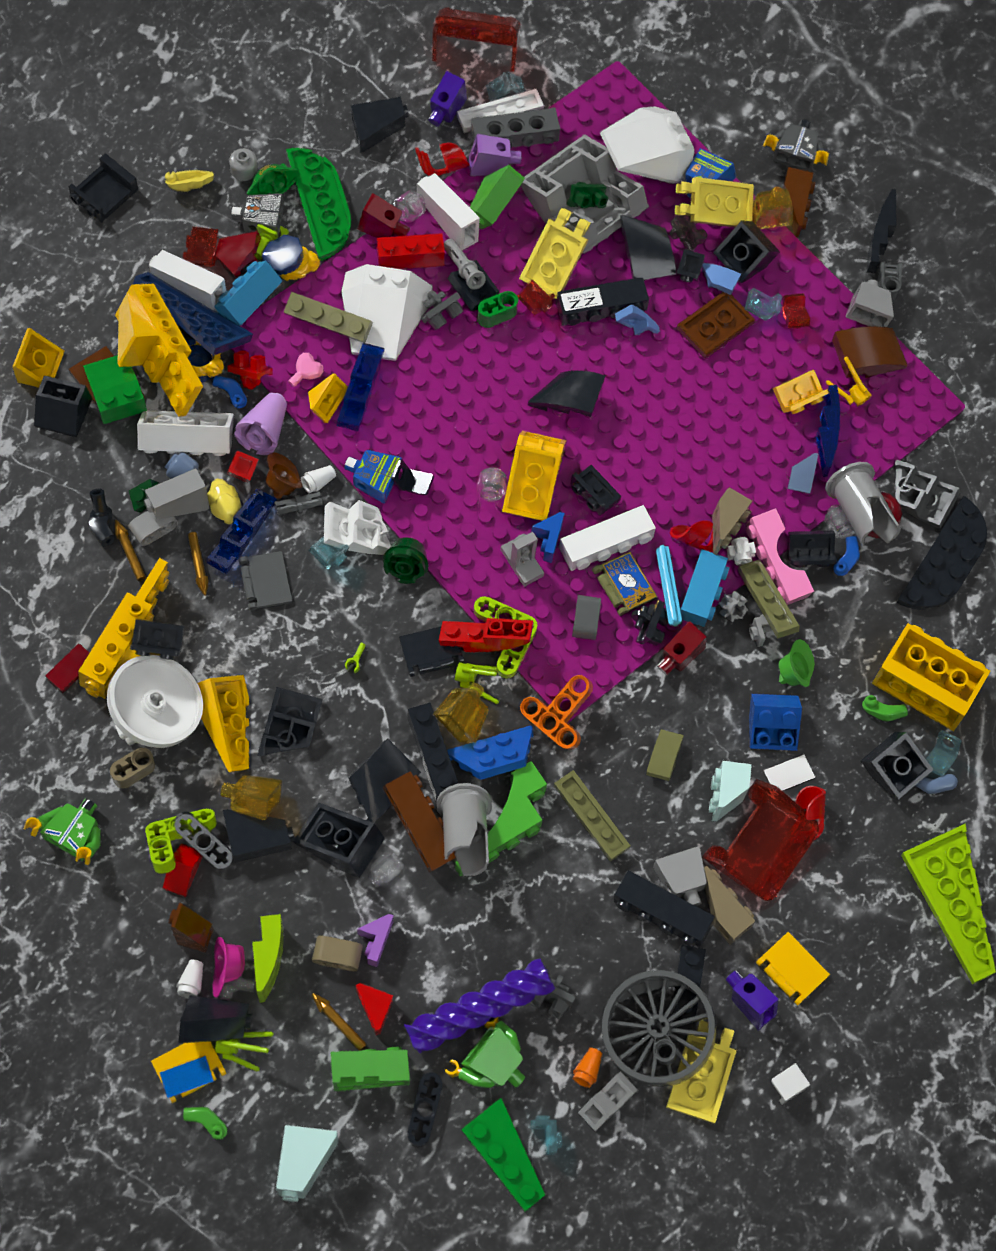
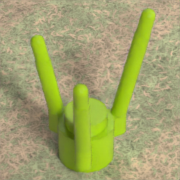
[455,663,512,704]
[215,1032,273,1072]

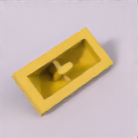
[308,374,349,423]

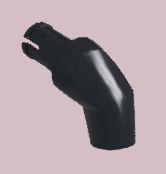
[89,488,115,547]

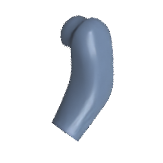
[915,774,958,794]

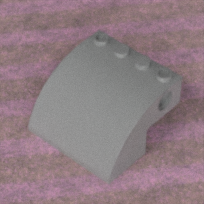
[521,135,649,254]

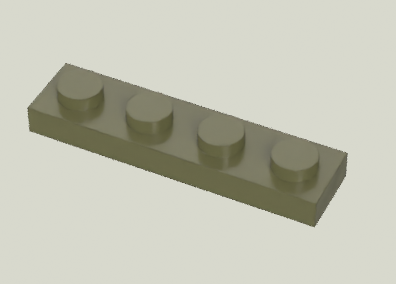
[284,292,373,343]
[738,560,799,639]
[554,770,630,862]

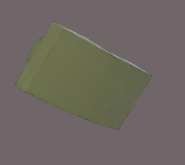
[646,729,684,781]

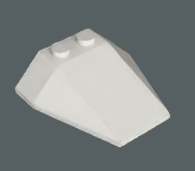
[600,107,694,183]
[342,264,432,361]

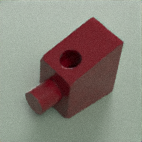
[357,193,410,238]
[657,621,707,675]

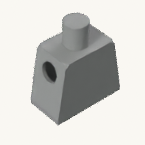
[846,280,894,327]
[653,846,707,906]

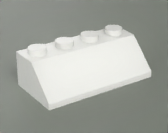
[137,410,234,456]

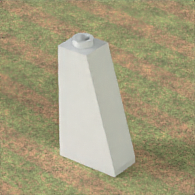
[417,174,480,250]
[149,250,226,313]

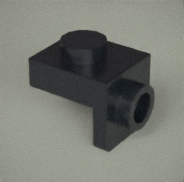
[677,249,705,283]

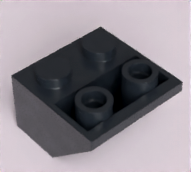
[34,376,93,437]

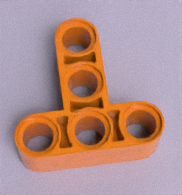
[520,675,593,750]

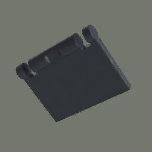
[399,626,465,677]

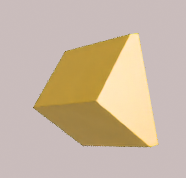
[13,328,65,388]

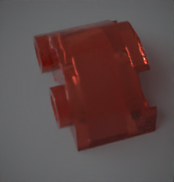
[182,227,219,267]

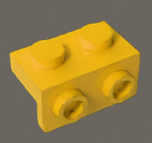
[773,370,829,414]

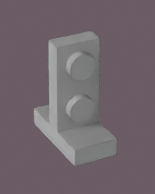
[501,532,544,587]

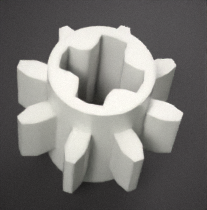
[727,537,756,565]

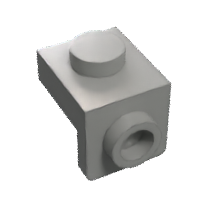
[749,614,773,647]

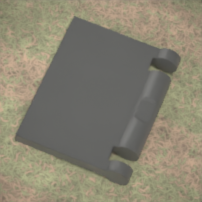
[239,551,292,611]

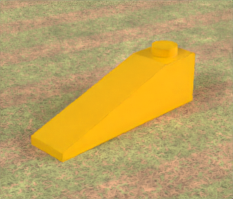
[197,675,249,772]

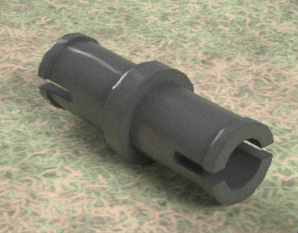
[274,492,323,516]

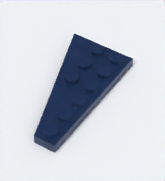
[133,272,253,356]

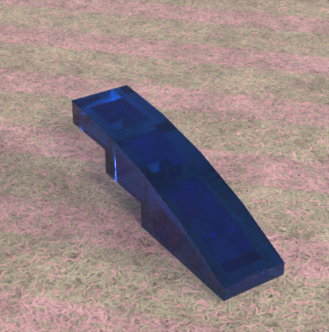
[337,343,385,431]
[815,385,840,477]
[207,488,277,574]

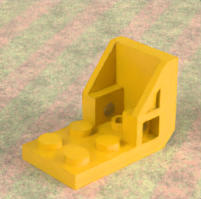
[502,431,566,521]

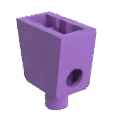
[469,134,521,176]

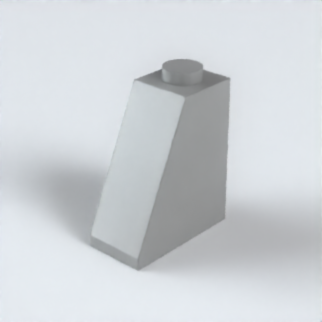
[144,468,210,519]

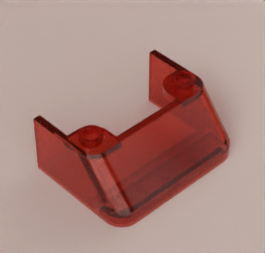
[432,8,521,72]

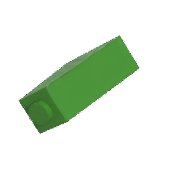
[470,165,525,230]

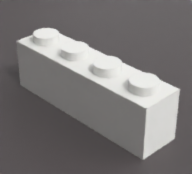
[559,505,656,571]

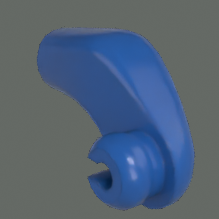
[213,376,247,408]
[833,536,860,576]

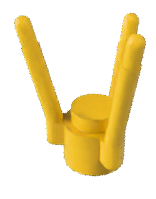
[826,357,872,406]

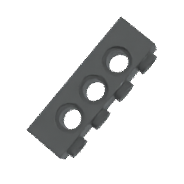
[471,108,560,148]

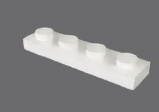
[457,89,544,133]

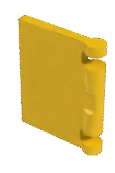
[756,932,830,1006]
[151,1041,227,1103]

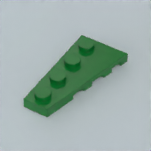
[461,1098,545,1212]

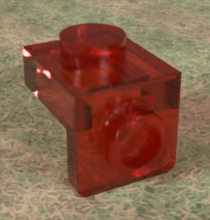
[517,279,556,315]
[782,293,810,328]

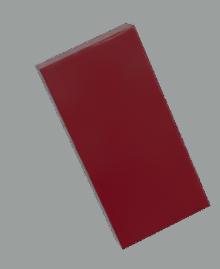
[45,643,90,693]

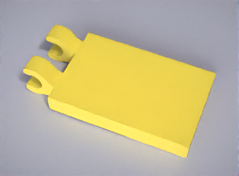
[675,177,754,227]
[519,208,591,298]
[666,1020,737,1124]

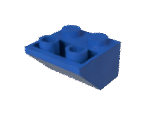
[749,694,802,750]

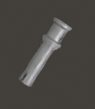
[444,239,486,289]

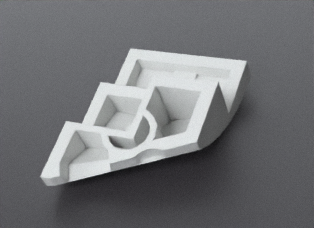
[324,500,391,555]

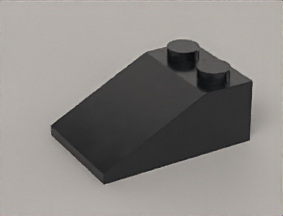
[293,803,385,878]

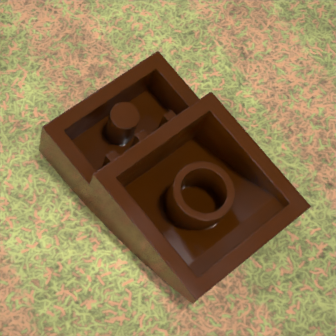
[832,327,907,378]

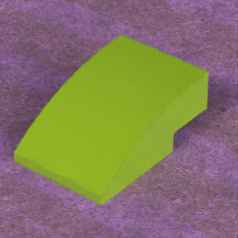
[253,914,283,1002]

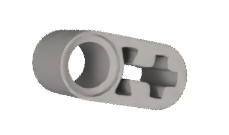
[128,511,178,546]

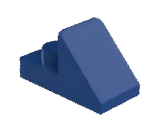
[531,512,565,563]

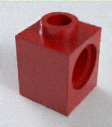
[227,451,259,483]

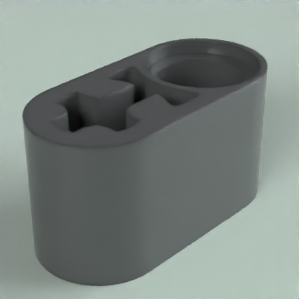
[572,595,601,640]

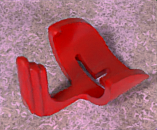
[415,143,470,176]
[670,520,713,552]
[784,786,826,842]

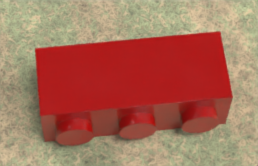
[377,233,445,269]

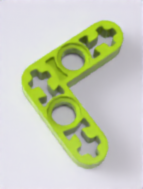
[474,596,537,679]
[145,809,217,874]

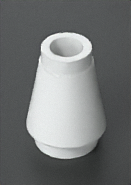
[301,465,336,493]
[176,960,204,999]

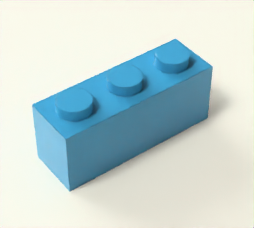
[214,261,283,326]
[681,549,729,627]

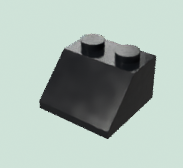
[713,221,780,283]
[860,732,934,799]

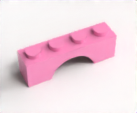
[746,508,814,605]

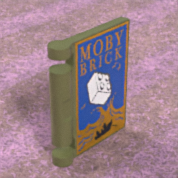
[592,552,657,616]

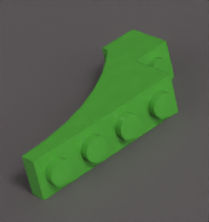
[455,761,547,876]

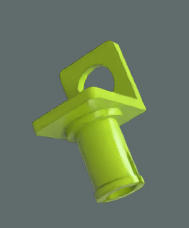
[254,224,289,260]

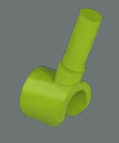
[345,643,366,673]

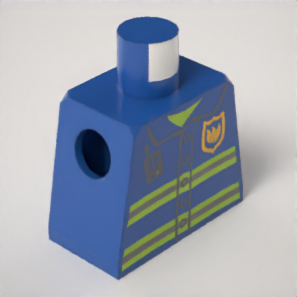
[685,148,736,199]
[344,450,402,504]

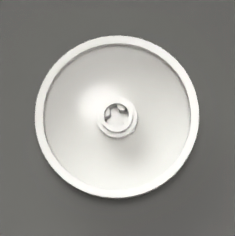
[107,655,203,748]

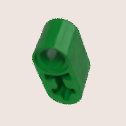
[477,291,518,328]

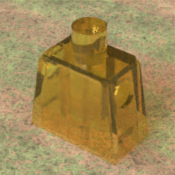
[752,187,793,229]
[433,683,488,742]
[221,775,282,820]

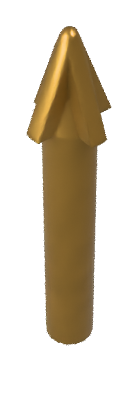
[115,520,146,581]
[188,532,209,596]
[312,993,367,1051]

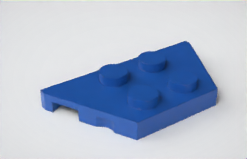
[447,725,534,780]

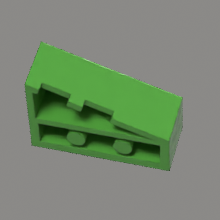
[331,1047,410,1092]

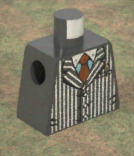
[232,194,284,238]

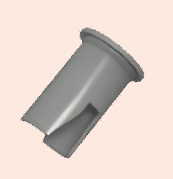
[825,462,901,547]
[437,783,492,876]

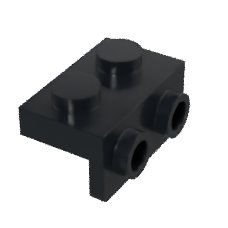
[448,260,499,311]
[570,465,622,516]
[787,530,837,568]
[130,619,185,660]

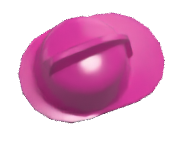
[213,937,245,998]

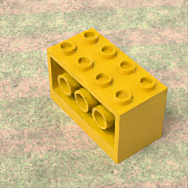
[872,623,991,732]

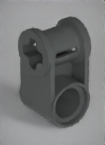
[877,261,903,303]

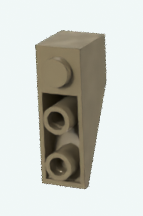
[712,487,752,555]
[704,866,755,945]

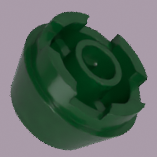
[383,537,429,584]

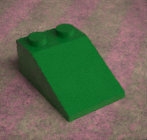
[83,355,147,425]

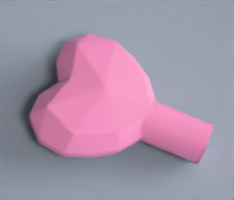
[288,353,323,387]

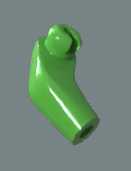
[862,695,908,722]
[183,1107,227,1139]

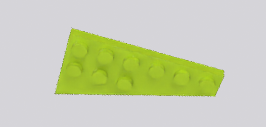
[901,824,996,984]

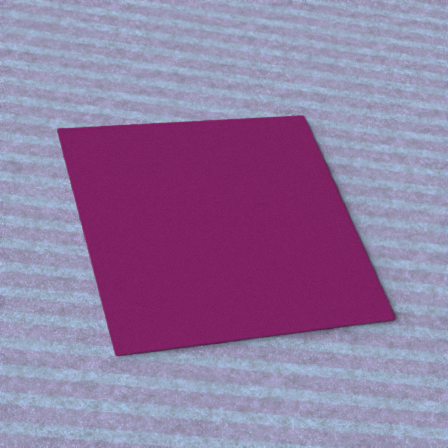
[231,61,965,723]

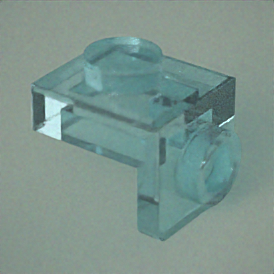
[745,288,782,321]
[309,536,350,570]
[530,1115,562,1155]

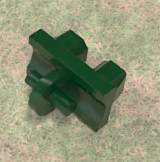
[566,182,608,208]

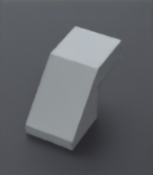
[578,1071,638,1131]

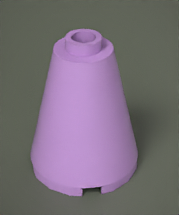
[234,393,287,455]

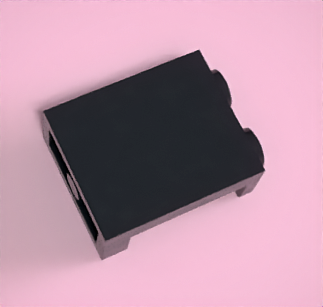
[68,153,139,222]

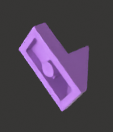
[357,914,393,967]

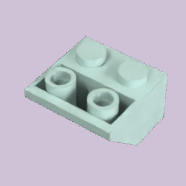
[709,761,751,821]

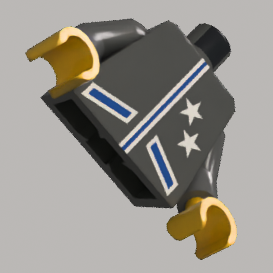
[763,120,829,172]

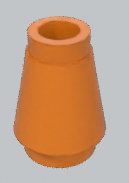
[573,1048,603,1088]

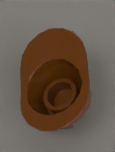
[266,452,302,499]

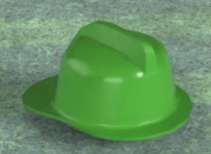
[779,639,814,687]

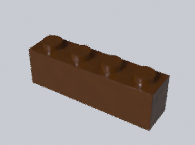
[383,771,456,873]

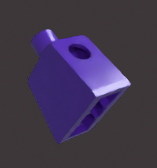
[428,71,467,127]
[726,971,779,1031]

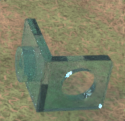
[486,71,526,102]
[926,730,962,777]

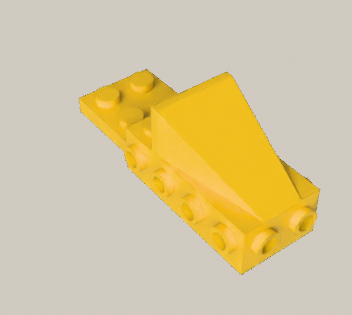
[115,284,203,417]
[78,558,170,699]

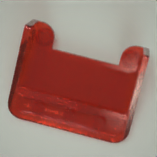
[702,779,819,901]

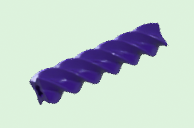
[404,959,556,1054]

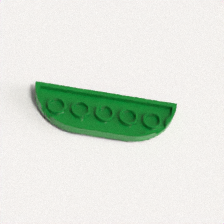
[286,148,351,261]

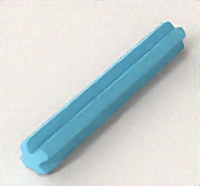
[656,545,682,627]

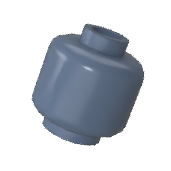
[165,453,199,479]

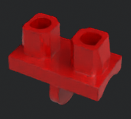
[227,350,273,389]

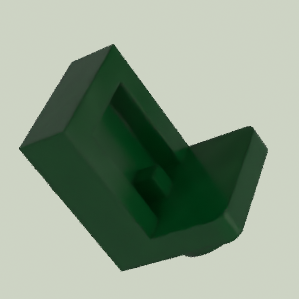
[129,479,160,513]

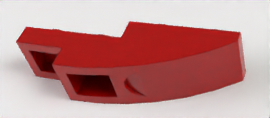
[439,618,534,652]

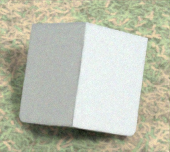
[771,1063,810,1105]

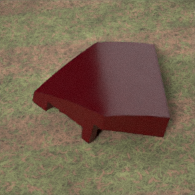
[216,231,261,277]

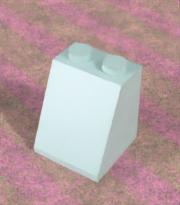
[276,1125,338,1202]

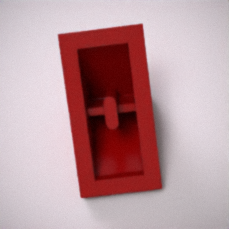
[163,843,203,897]
[356,983,393,1035]

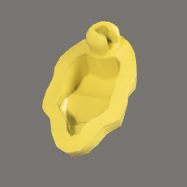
[165,170,214,192]
[207,479,241,524]

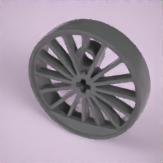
[602,970,717,1087]

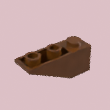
[781,167,816,237]
[169,903,214,953]

